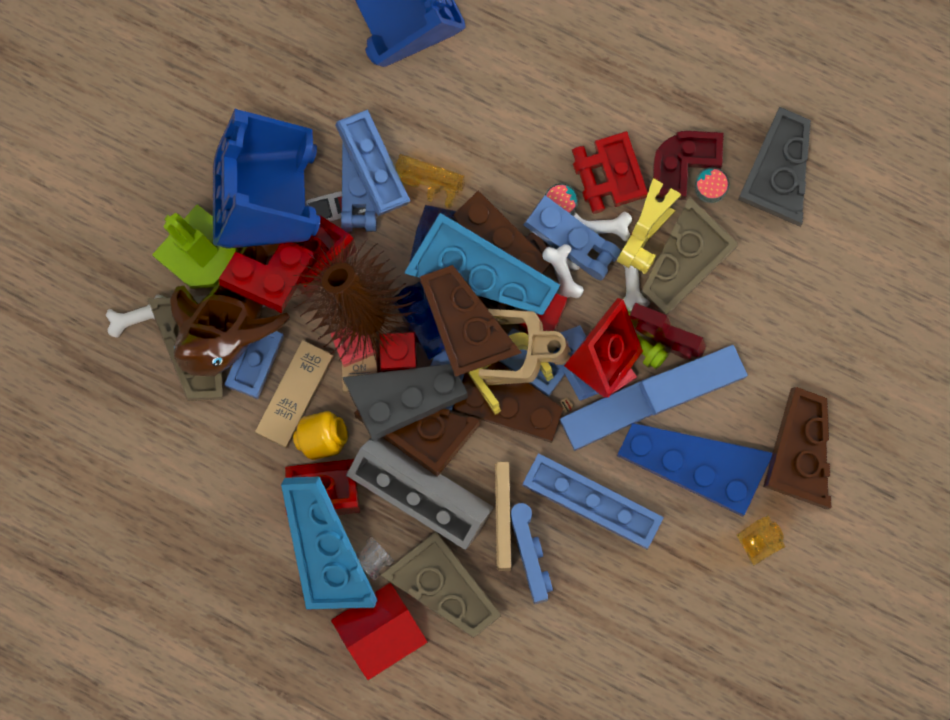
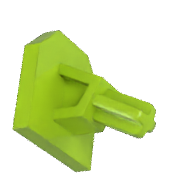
[152,204,238,289]

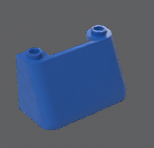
[355,0,466,67]
[213,109,320,249]

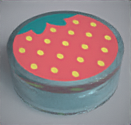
[694,167,729,203]
[545,183,578,215]

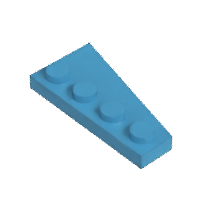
[404,213,561,315]
[281,476,377,609]

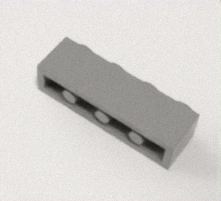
[346,437,494,550]

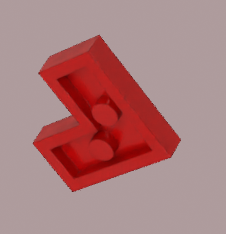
[219,243,315,313]

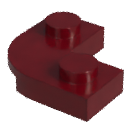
[652,131,724,200]
[630,303,706,359]

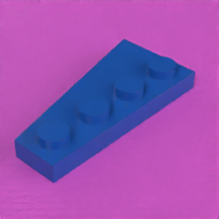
[617,423,772,517]

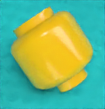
[293,411,348,460]

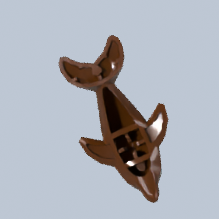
[170,242,301,377]

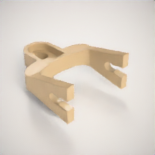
[479,309,571,385]

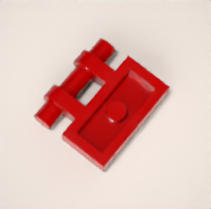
[572,131,648,214]

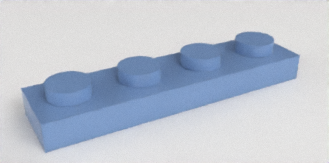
[522,453,664,550]

